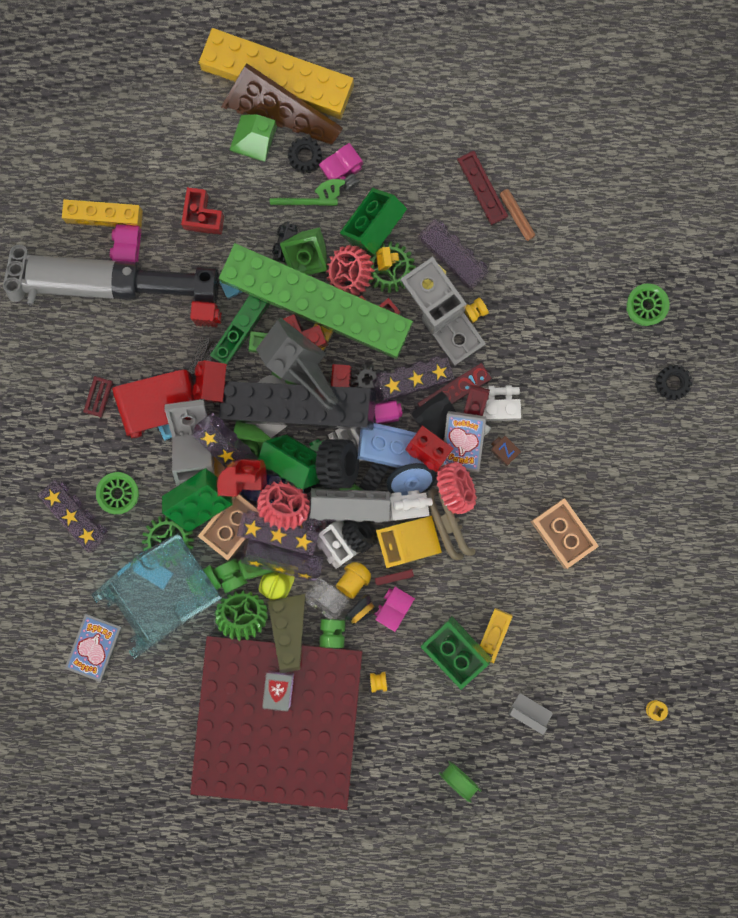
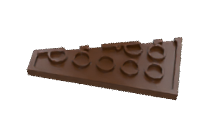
[221,63,343,144]

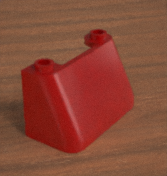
[112,370,195,438]

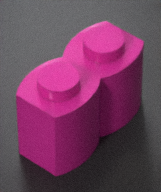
[319,143,363,186]
[110,224,141,262]
[375,400,402,424]
[374,587,415,632]

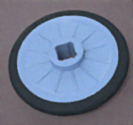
[387,463,436,496]

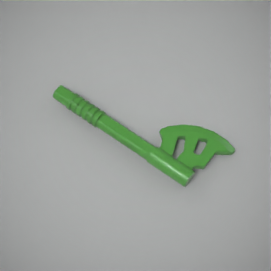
[270,179,345,206]

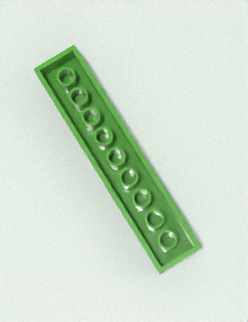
[219,243,413,359]

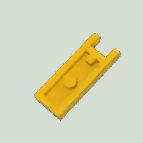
[480,608,513,664]

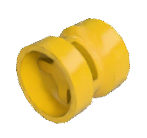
[464,297,489,323]

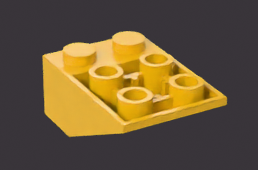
[376,516,442,568]

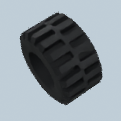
[316,439,359,488]

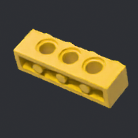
[62,199,143,228]

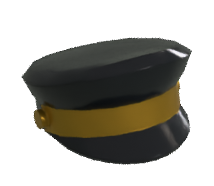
[345,594,379,625]

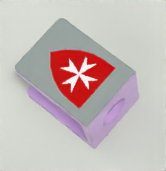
[263,671,294,711]

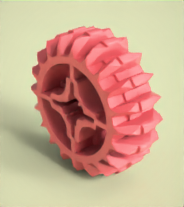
[325,245,375,296]
[437,462,477,514]
[257,481,310,531]

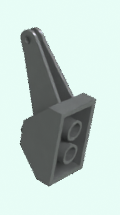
[256,318,338,410]

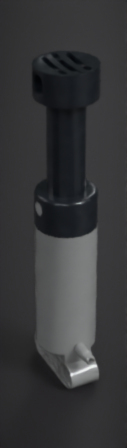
[3,245,219,305]

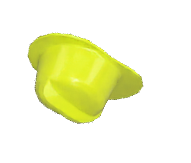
[259,567,295,600]

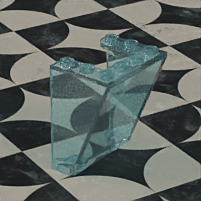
[91,533,222,659]

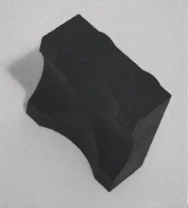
[410,391,456,439]

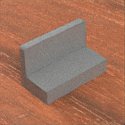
[508,693,553,735]

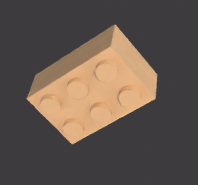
[198,494,264,561]
[530,498,599,569]

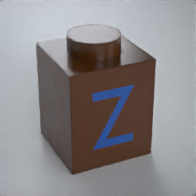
[490,436,521,466]

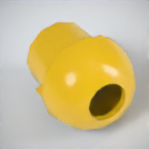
[335,562,371,599]

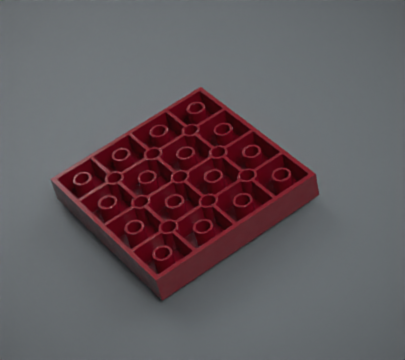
[190,635,362,810]

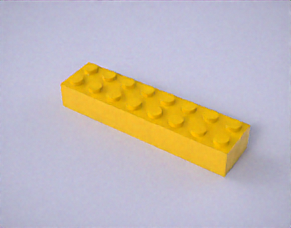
[199,28,354,119]

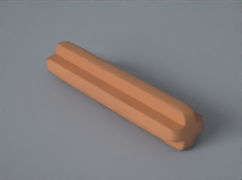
[500,189,535,241]

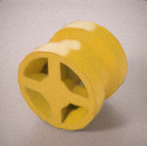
[370,672,387,693]
[646,700,668,721]

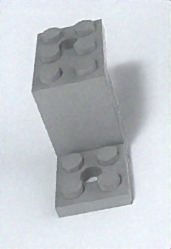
[401,257,486,367]
[165,399,215,486]

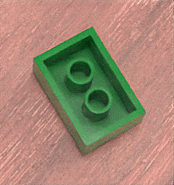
[340,188,407,255]
[258,434,320,489]
[162,468,233,532]
[421,616,492,690]

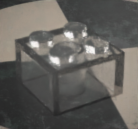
[305,577,351,620]

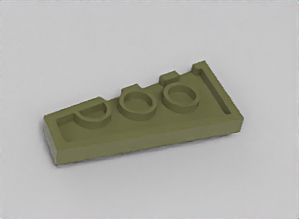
[267,594,306,674]

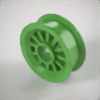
[626,284,669,326]
[96,472,139,514]
[439,761,482,803]

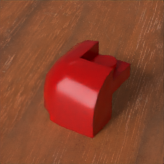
[217,459,267,497]

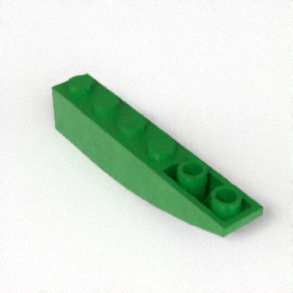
[210,295,270,365]

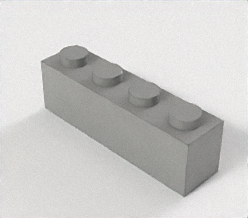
[310,488,390,523]

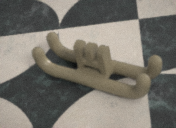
[427,488,476,561]

